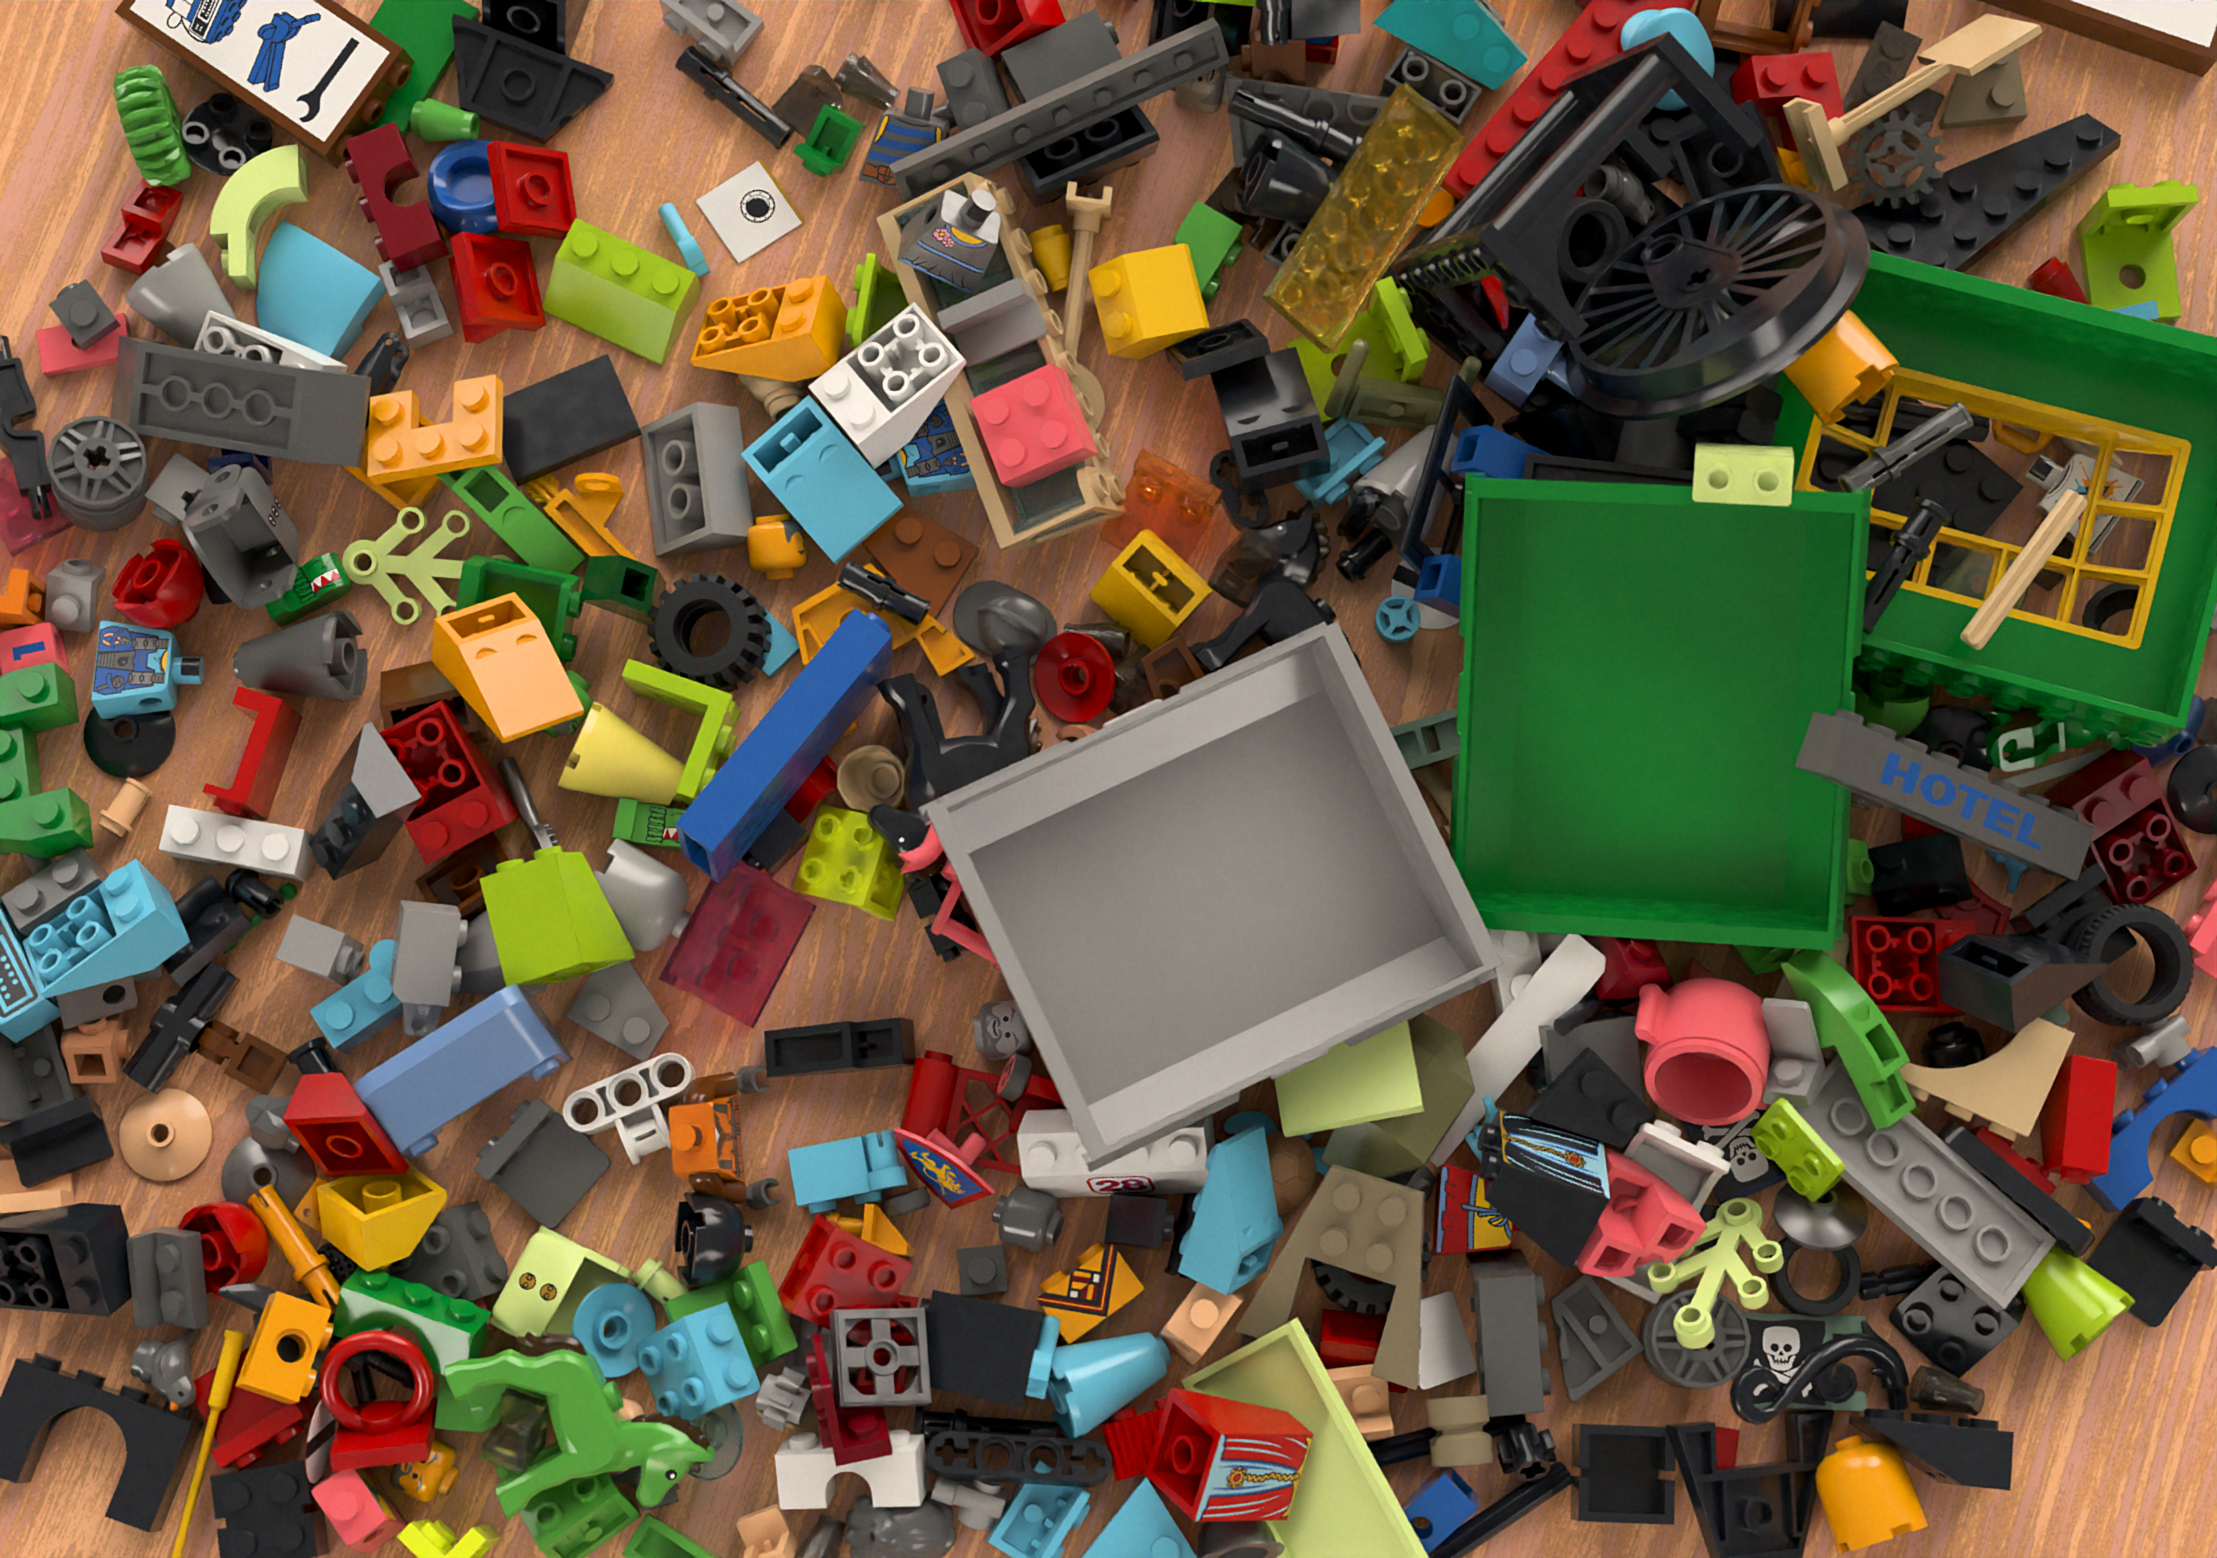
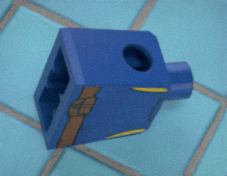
[1400,1466,1478,1555]

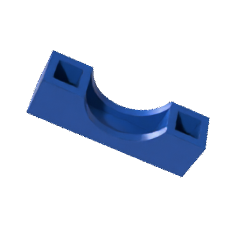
[2081,1045,2217,1213]

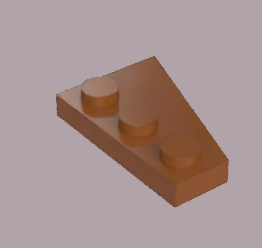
[861,502,979,620]

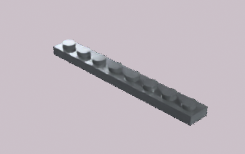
[889,17,1230,204]

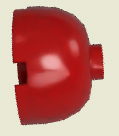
[111,538,205,630]
[178,1201,270,1298]

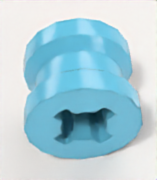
[1375,596,1421,644]

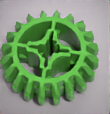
[113,64,193,187]

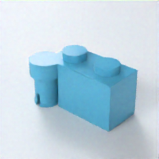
[309,939,403,1054]
[787,1130,908,1215]

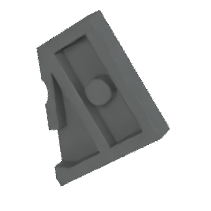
[1549,1273,1645,1403]

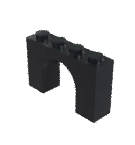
[0,1353,204,1533]

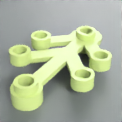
[342,507,518,625]
[1648,1198,1784,1349]

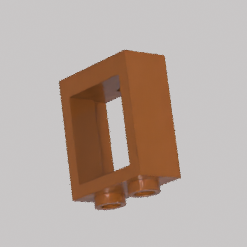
[1694,0,1821,56]

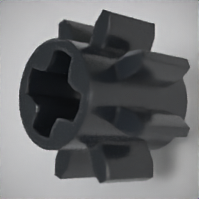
[1496,1422,1557,1482]

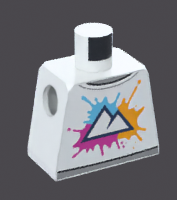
[2025,452,2145,557]

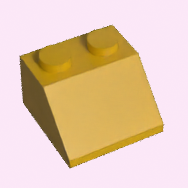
[1087,243,1210,360]
[317,1162,447,1272]

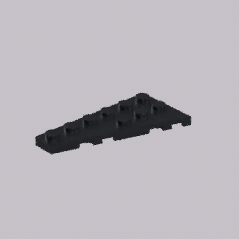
[1850,113,2121,273]

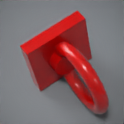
[318,1330,438,1471]

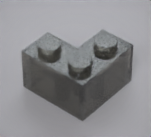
[1842,21,1945,149]

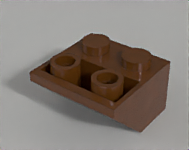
[380,661,489,744]

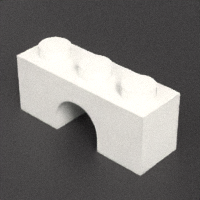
[159,804,313,883]
[775,1429,929,1509]

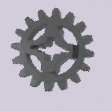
[1846,111,1947,209]

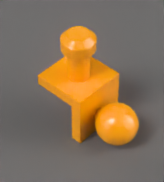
[826,1204,915,1283]

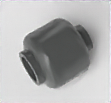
[992,1185,1065,1253]

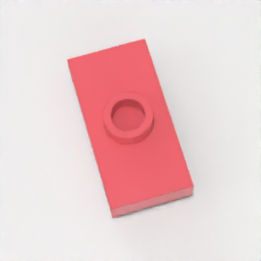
[36,313,131,377]

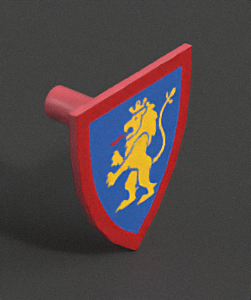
[893,1127,995,1210]

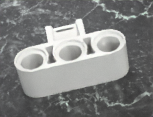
[563,1053,696,1165]

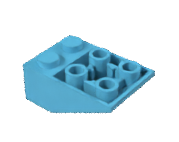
[741,395,904,564]
[22,858,190,998]
[1178,1123,1280,1296]

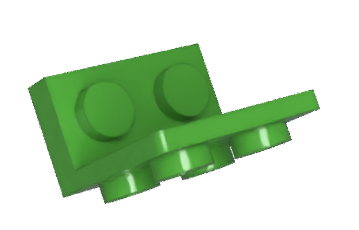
[664,1260,799,1369]
[519,1441,642,1558]

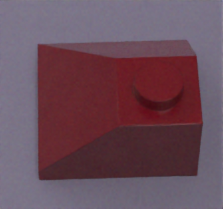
[1580,935,1675,1000]

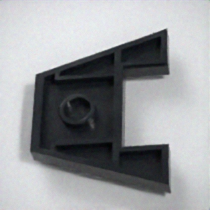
[1666,1410,1834,1558]

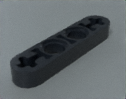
[1936,1121,2095,1259]
[926,1431,1112,1488]

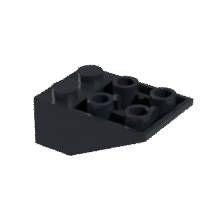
[1210,347,1330,495]
[1937,934,2108,1033]
[0,1203,132,1316]
[1849,1408,2014,1491]

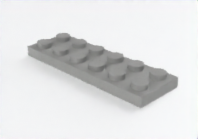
[1793,1052,2057,1313]

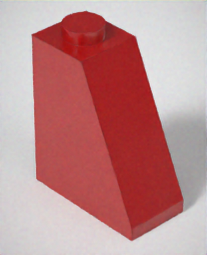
[2039,1054,2117,1185]

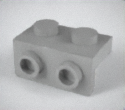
[659,0,765,67]

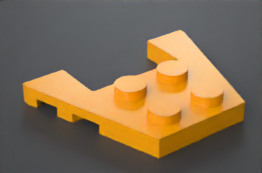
[792,563,976,740]

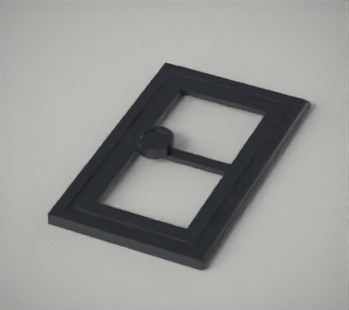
[1398,374,1495,576]

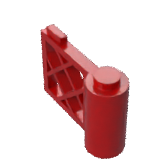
[896,1050,1043,1176]

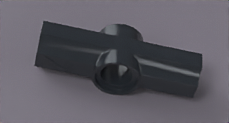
[122,961,240,1094]

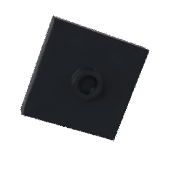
[1164,318,1271,381]

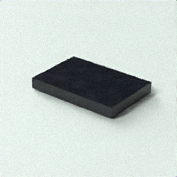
[502,354,642,486]

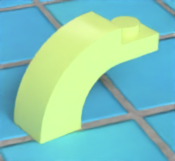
[210,144,308,290]

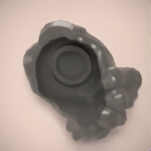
[844,1491,957,1558]

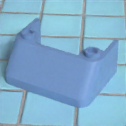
[353,984,573,1159]

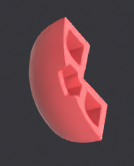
[1577,1147,1707,1277]

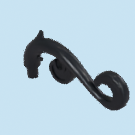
[1730,1321,1910,1425]

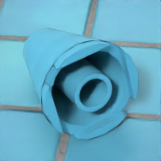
[1045,1332,1171,1439]

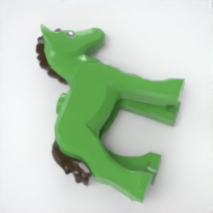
[444,1331,716,1519]

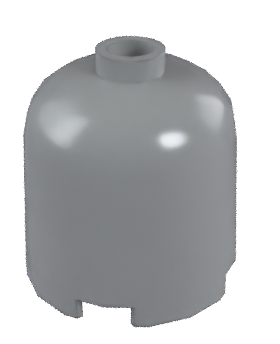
[594,838,692,951]

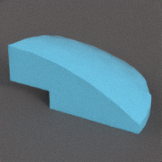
[256,220,387,362]

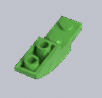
[435,464,587,575]
[1780,949,1917,1130]

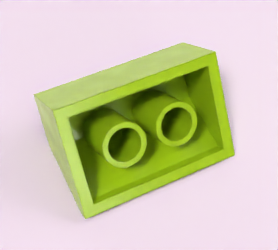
[543,218,702,367]

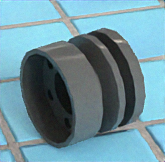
[47,416,149,532]
[1639,1288,1751,1389]

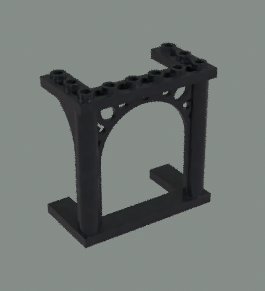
[1389,31,1765,361]

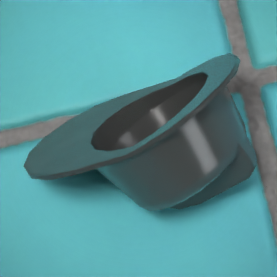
[953,580,1057,667]
[1197,1521,1285,1558]

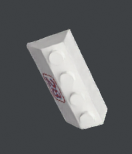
[1017,1109,1215,1198]

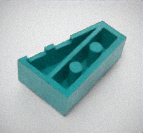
[1373,0,1529,91]

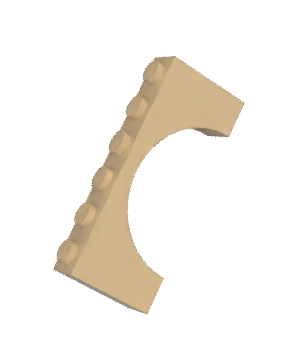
[1773,932,2075,1142]

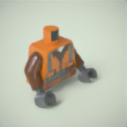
[669,1065,779,1210]

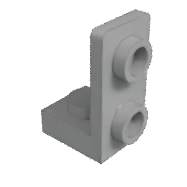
[1761,998,1825,1109]

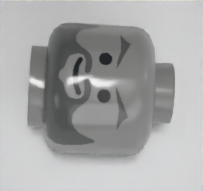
[973,999,1034,1062]

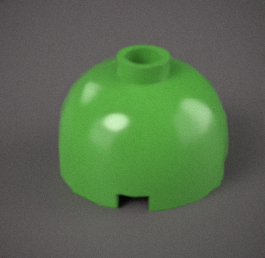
[1851,662,1934,739]

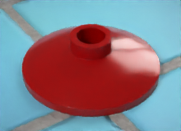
[1479,275,1509,331]
[1034,632,1116,722]

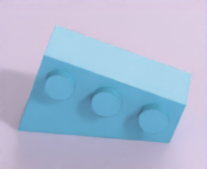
[1080,1475,1197,1558]

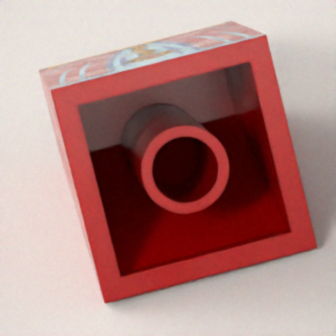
[1145,1389,1314,1522]

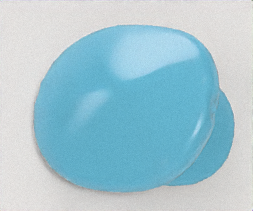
[1621,8,1715,111]

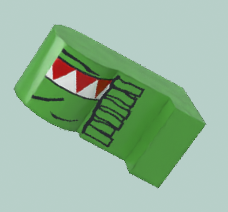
[612,797,686,853]

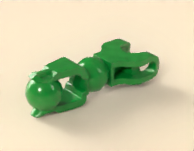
[1969,702,2131,772]

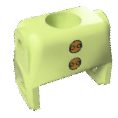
[489,1225,634,1338]

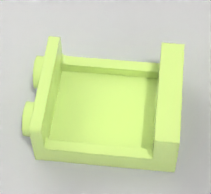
[1692,442,1794,506]

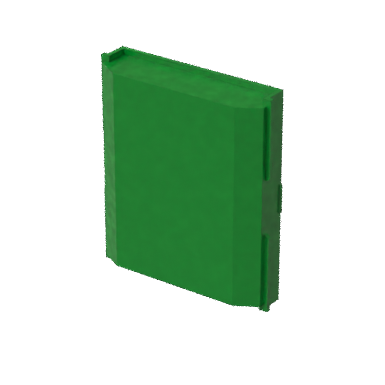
[1449,472,1872,951]

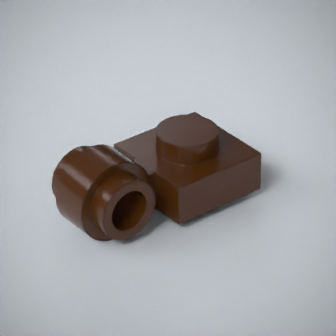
[196,1020,289,1095]

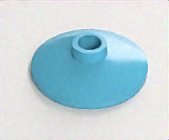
[571,1282,656,1377]

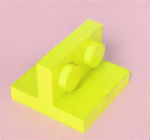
[397,1519,502,1558]

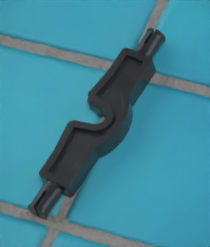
[0,335,52,520]

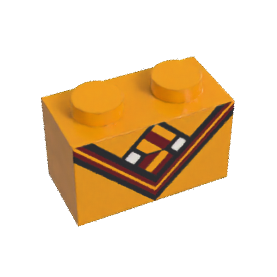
[1036,1242,1145,1345]

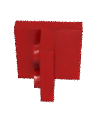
[448,231,546,344]

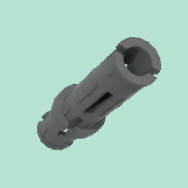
[1838,401,1974,493]

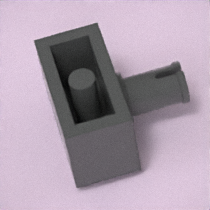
[931,47,1012,132]
[1,845,108,938]

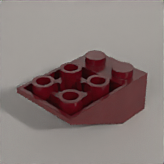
[2043,748,2198,906]

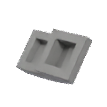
[378,261,454,350]

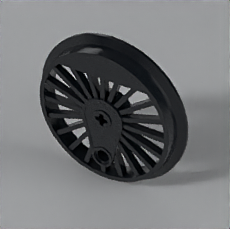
[1566,184,1871,421]

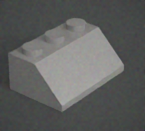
[641,402,753,557]

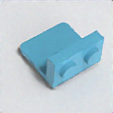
[636,1302,761,1422]

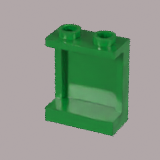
[456,554,584,667]

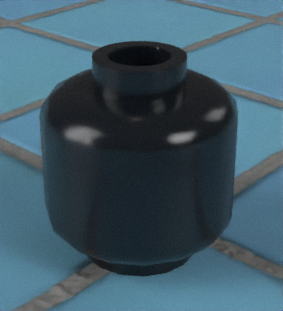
[1921,1021,1988,1069]

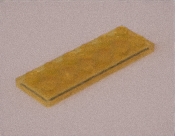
[1261,83,1468,354]

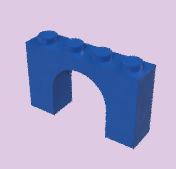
[1413,425,1551,619]

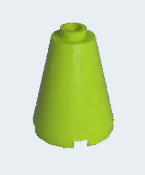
[2019,1244,2135,1363]

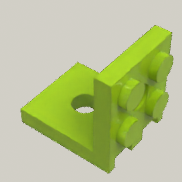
[2077,180,2199,323]
[1285,276,1431,427]
[621,659,741,808]

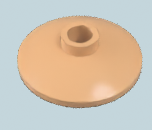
[119,1088,213,1181]

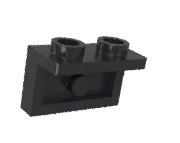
[1868,831,1973,917]

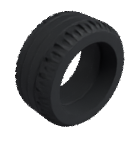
[2065,904,2194,1026]

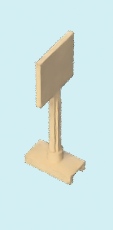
[1782,13,2043,192]

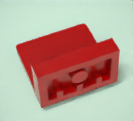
[777,1214,912,1346]

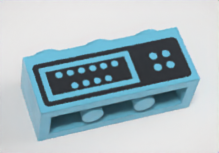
[0,897,61,1043]

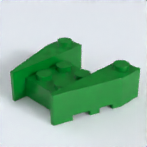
[0,661,94,858]

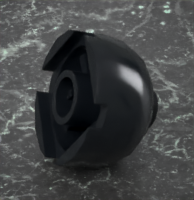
[674,1192,753,1287]

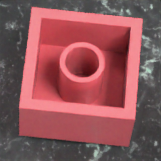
[969,363,1098,490]

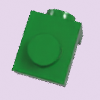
[793,104,867,177]

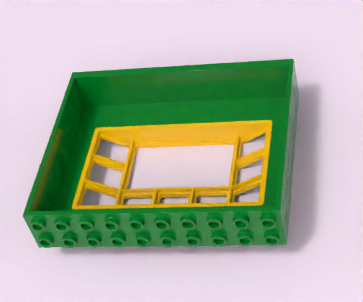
[1771,238,2217,747]

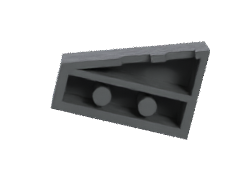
[1465,1249,1551,1417]

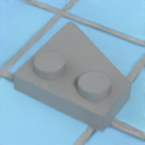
[566,960,671,1062]

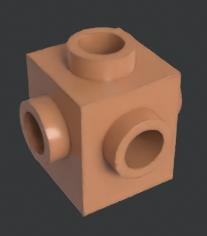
[61,1012,134,1083]

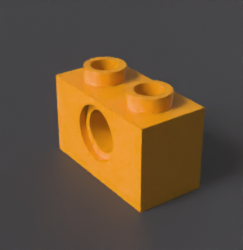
[236,1291,334,1405]

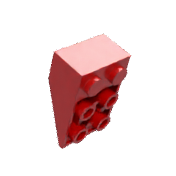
[379,700,520,866]
[1848,916,1976,1018]

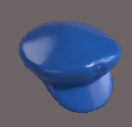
[427,139,499,235]

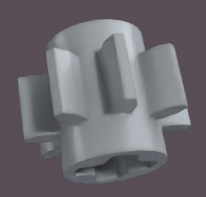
[755,1367,813,1431]

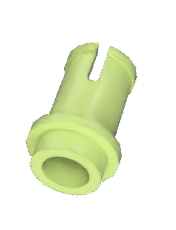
[632,1258,692,1305]

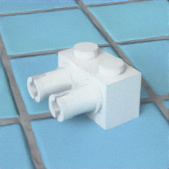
[1487,929,1592,1019]

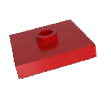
[486,140,577,240]

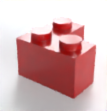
[1729,52,1844,153]

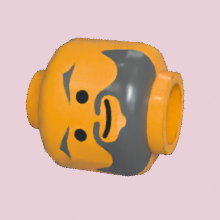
[746,514,807,581]
[386,1437,461,1503]

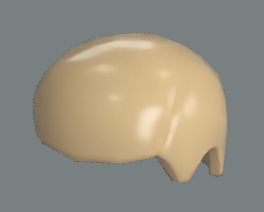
[837,745,905,813]

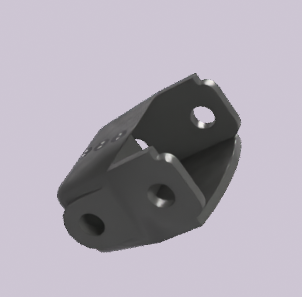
[182,464,299,609]

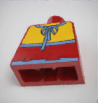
[1432,1164,1521,1256]

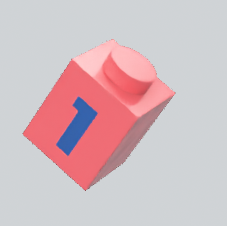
[0,622,70,675]

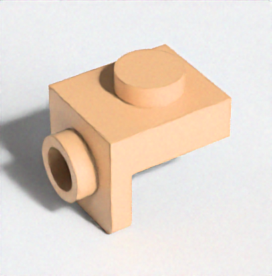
[736,1504,798,1558]

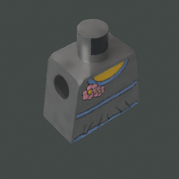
[897,189,1001,295]

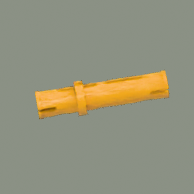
[247,1185,341,1315]

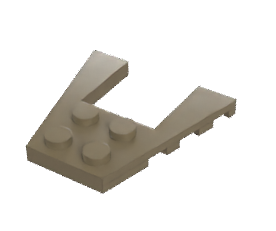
[1236,1164,1425,1390]

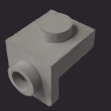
[45,558,106,633]

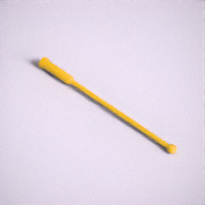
[171,1328,248,1558]

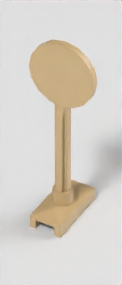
[1031,181,1113,430]

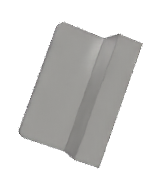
[937,277,1048,368]

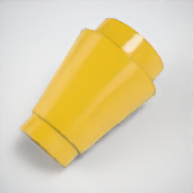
[1028,224,1073,294]

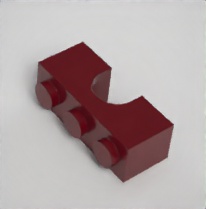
[344,121,450,274]

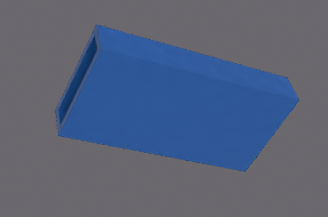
[675,608,892,885]

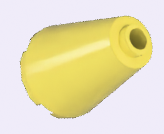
[557,701,686,808]

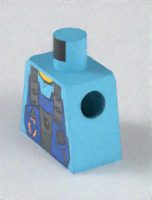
[875,399,977,497]
[91,621,205,719]

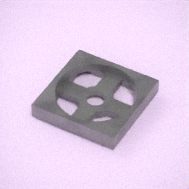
[829,1308,931,1409]

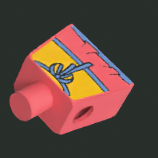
[311,1467,408,1554]

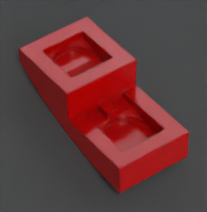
[101,178,184,276]

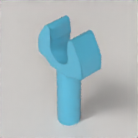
[658,203,710,278]
[1025,1316,1061,1399]

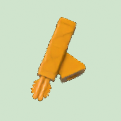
[525,473,638,561]

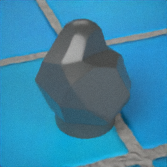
[245,1094,302,1154]

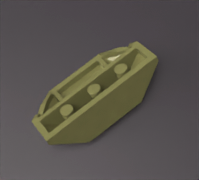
[1321,1012,1475,1179]

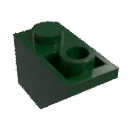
[579,555,667,625]

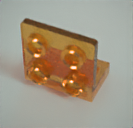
[1100,448,1222,563]

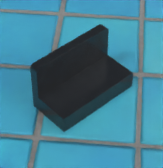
[0,1095,114,1188]

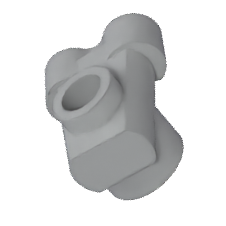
[2110,1014,2191,1071]
[931,1462,1011,1530]

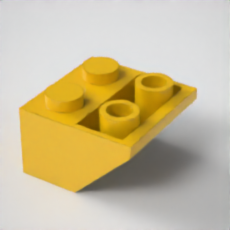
[1088,528,1215,652]

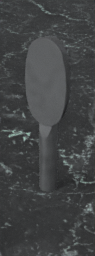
[497,757,562,851]

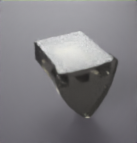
[772,64,844,139]

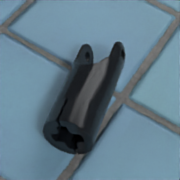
[354,332,410,430]

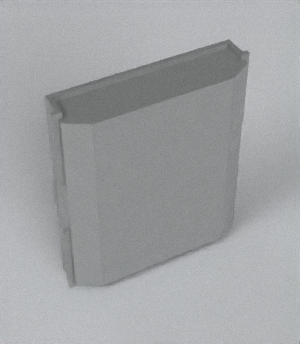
[918,622,1503,1172]

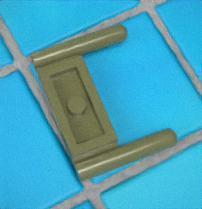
[1324,339,1482,431]

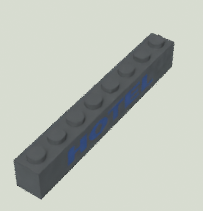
[1795,709,2095,881]

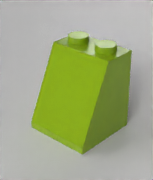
[479,846,635,987]

